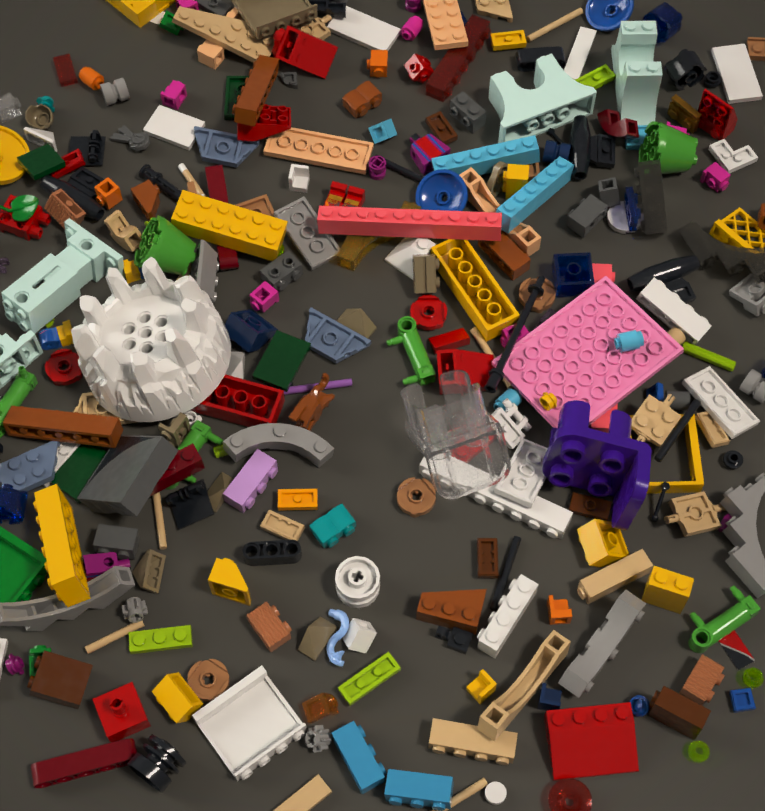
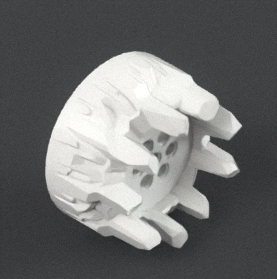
[71,257,231,422]

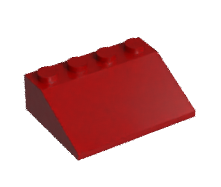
[544,702,639,781]

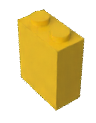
[641,566,694,614]

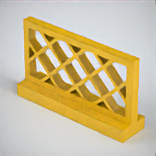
[709,207,765,276]

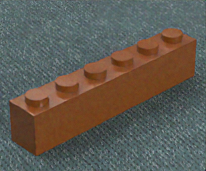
[232,55,280,126]
[3,406,123,448]

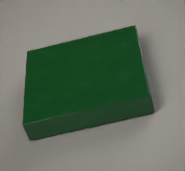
[17,144,66,181]

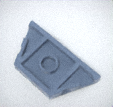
[194,126,260,168]
[305,307,371,363]
[0,441,60,496]

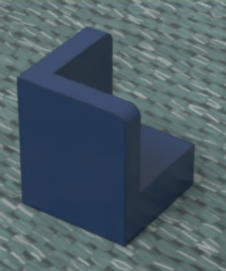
[537,682,562,711]

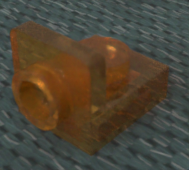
[302,692,339,723]

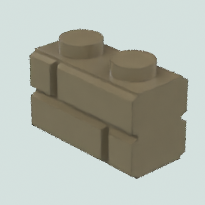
[413,254,440,294]

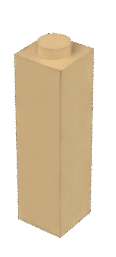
[577,549,653,604]

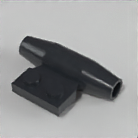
[569,115,615,180]
[40,166,105,221]
[627,255,700,304]

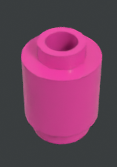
[400,16,424,41]

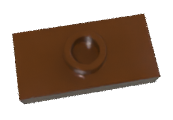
[569,492,612,521]
[477,538,499,578]

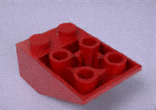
[275,25,338,79]
[698,88,738,141]
[237,104,291,142]
[436,349,497,394]

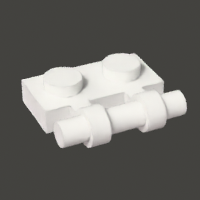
[486,398,532,449]

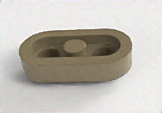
[486,161,508,197]

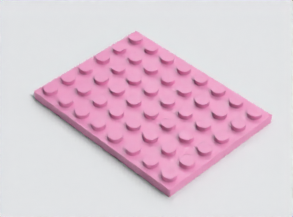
[492,276,684,428]

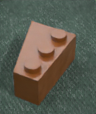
[416,589,487,635]

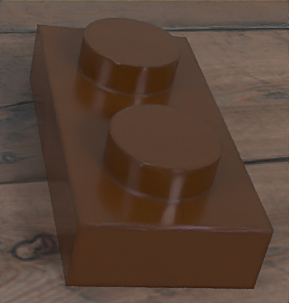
[425,111,458,145]

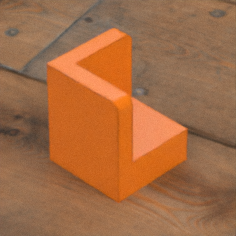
[547,595,572,625]

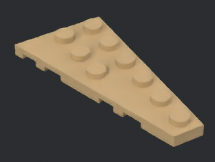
[172,6,274,63]

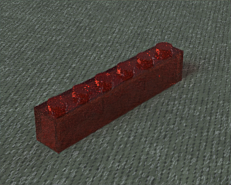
[425,14,491,102]

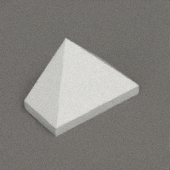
[23,127,57,152]
[226,352,245,379]

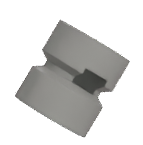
[100,77,130,106]
[739,369,765,404]

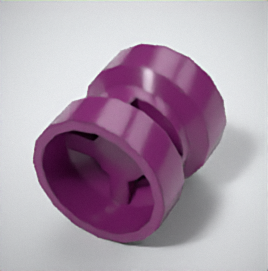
[405,0,421,13]
[369,156,386,180]

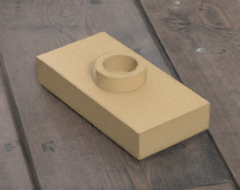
[695,411,730,448]
[260,510,305,541]

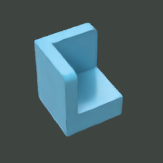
[368,119,397,144]

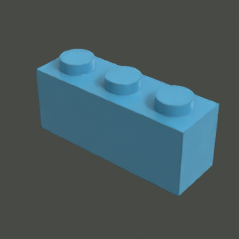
[331,721,387,794]
[384,769,454,811]

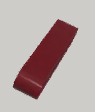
[30,738,137,789]

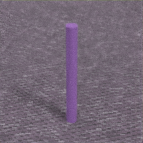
[284,378,353,395]

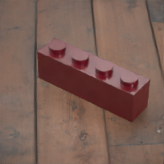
[150,443,205,496]

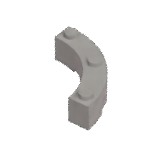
[223,423,334,468]
[558,589,646,698]

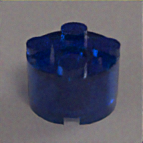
[642,2,683,43]
[0,484,28,525]

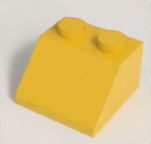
[577,519,629,567]
[208,558,251,606]

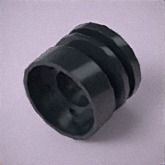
[127,734,186,793]

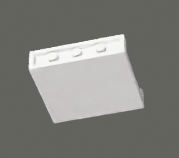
[192,665,307,782]

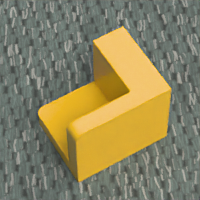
[466,669,497,704]

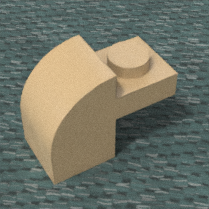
[104,210,142,252]

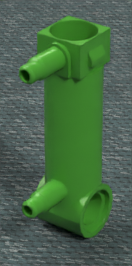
[386,316,436,386]
[0,366,38,438]
[166,420,223,490]
[688,585,761,653]

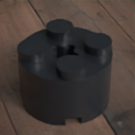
[665,49,707,90]

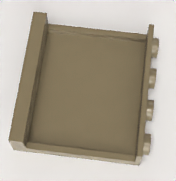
[231,0,318,40]

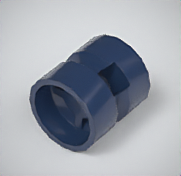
[542,140,571,164]

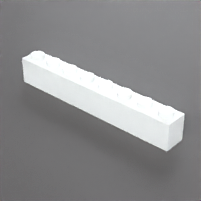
[419,446,573,539]

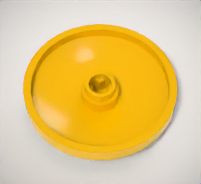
[0,125,30,185]

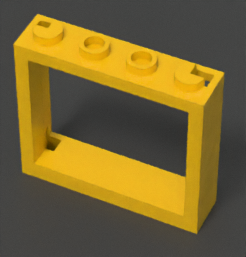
[629,414,704,494]

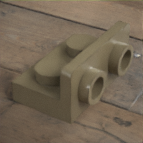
[158,412,191,449]

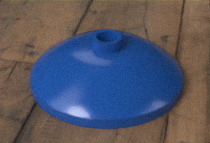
[585,0,634,31]
[415,169,468,211]

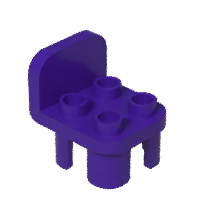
[542,400,652,531]

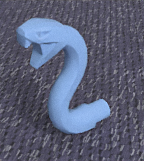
[326,609,349,667]

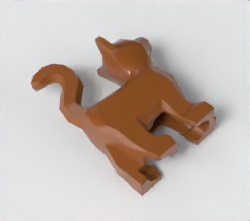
[289,373,335,431]

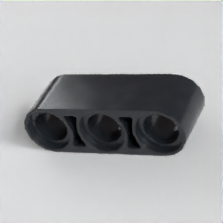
[515,46,566,72]
[242,540,302,566]

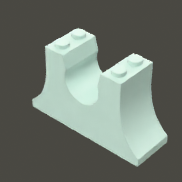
[611,21,663,125]
[488,54,597,143]

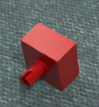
[93,682,151,743]

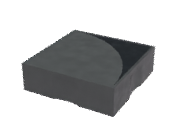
[77,435,179,517]

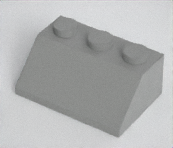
[190,239,220,303]

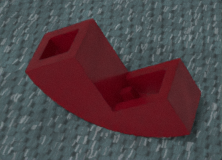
[597,109,639,139]

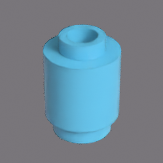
[614,330,644,353]
[493,388,522,411]

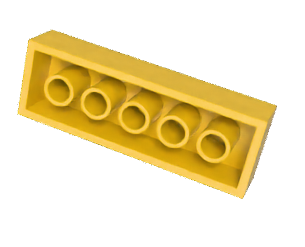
[171,190,288,261]
[430,239,520,342]
[33,484,91,608]

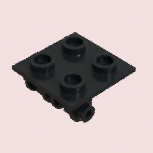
[69,130,106,166]
[165,479,214,530]

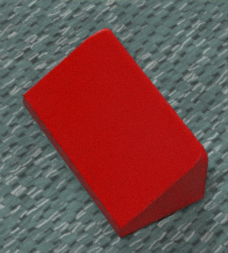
[428,328,470,355]

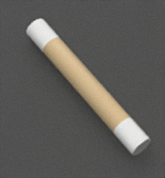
[178,163,207,197]

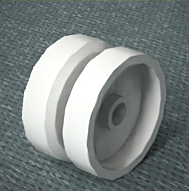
[335,556,380,608]

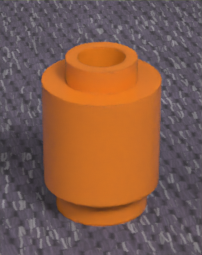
[79,67,104,90]

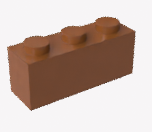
[478,230,531,281]

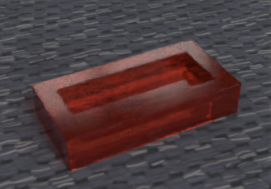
[53,54,78,87]

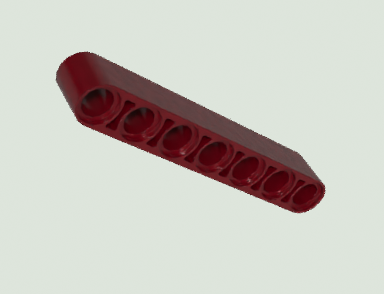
[205,165,239,271]

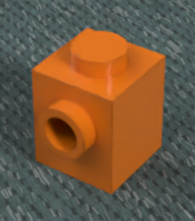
[367,50,388,77]
[94,177,123,210]

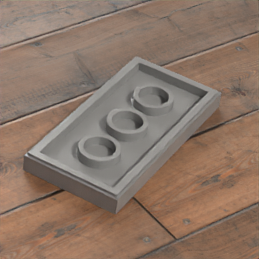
[273,196,342,271]

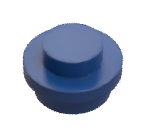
[630,695,649,717]

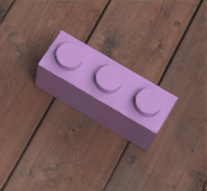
[223,449,278,513]

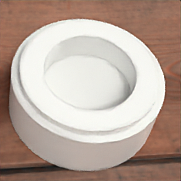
[484,782,507,805]

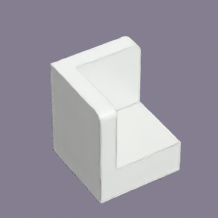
[288,164,310,193]
[342,618,377,653]

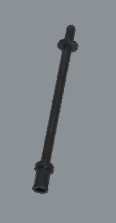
[484,276,545,393]

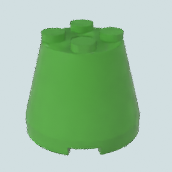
[639,121,698,176]
[134,215,197,276]

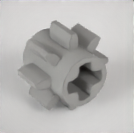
[121,597,148,623]
[305,725,332,753]

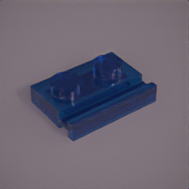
[624,186,641,232]

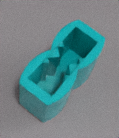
[309,504,356,548]

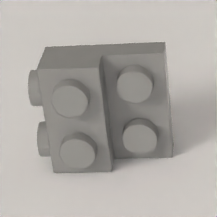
[729,270,765,317]

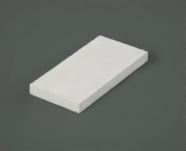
[327,6,401,51]
[711,44,763,104]
[682,366,760,439]
[494,438,548,508]

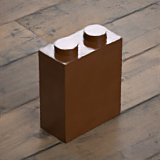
[27,650,93,709]
[648,686,711,740]

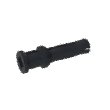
[139,164,182,201]

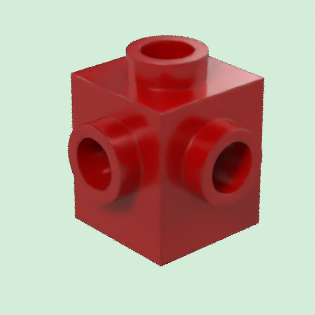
[404,53,434,83]

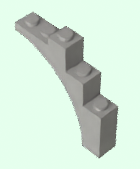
[720,472,765,599]
[0,566,135,631]

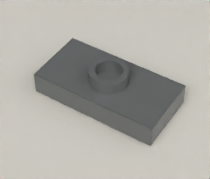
[197,0,232,16]

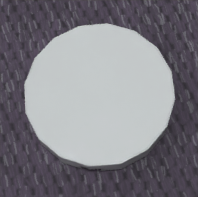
[607,201,643,234]

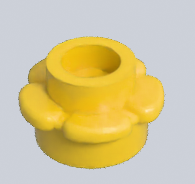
[539,392,557,411]

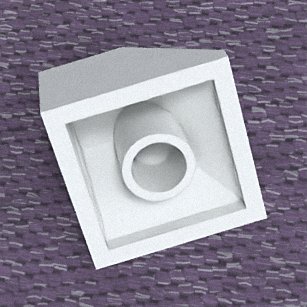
[384,237,436,280]

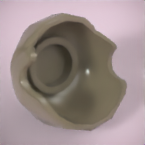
[25,104,54,130]

